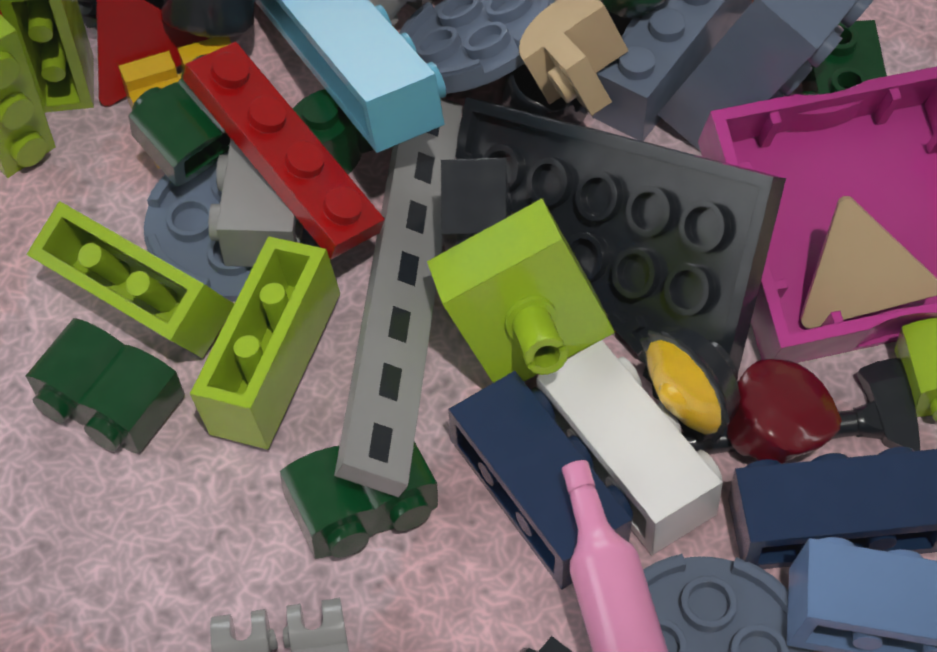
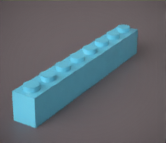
[254,0,446,153]

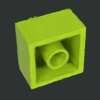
[427,199,615,383]

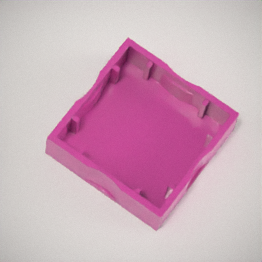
[698,66,937,363]

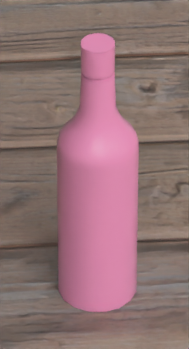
[561,460,668,652]

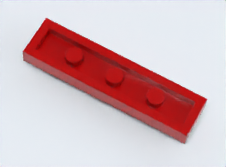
[183,41,385,259]

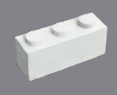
[537,340,723,555]

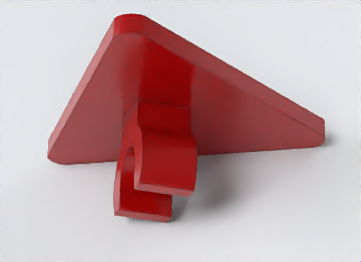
[96,0,209,106]

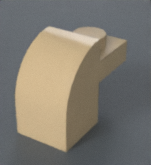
[519,0,629,116]

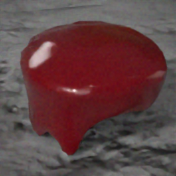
[727,359,842,464]

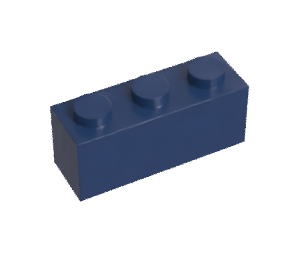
[448,371,633,589]
[728,447,937,569]

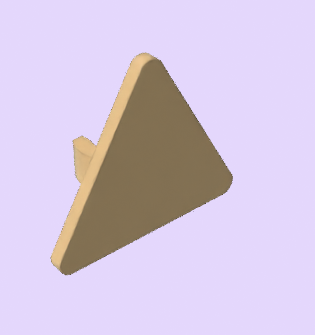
[800,196,937,329]

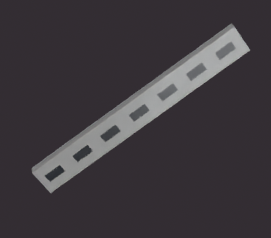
[334,98,463,497]

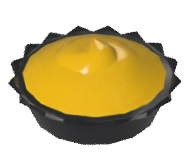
[638,329,741,444]

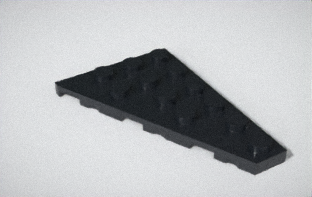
[455,97,786,374]

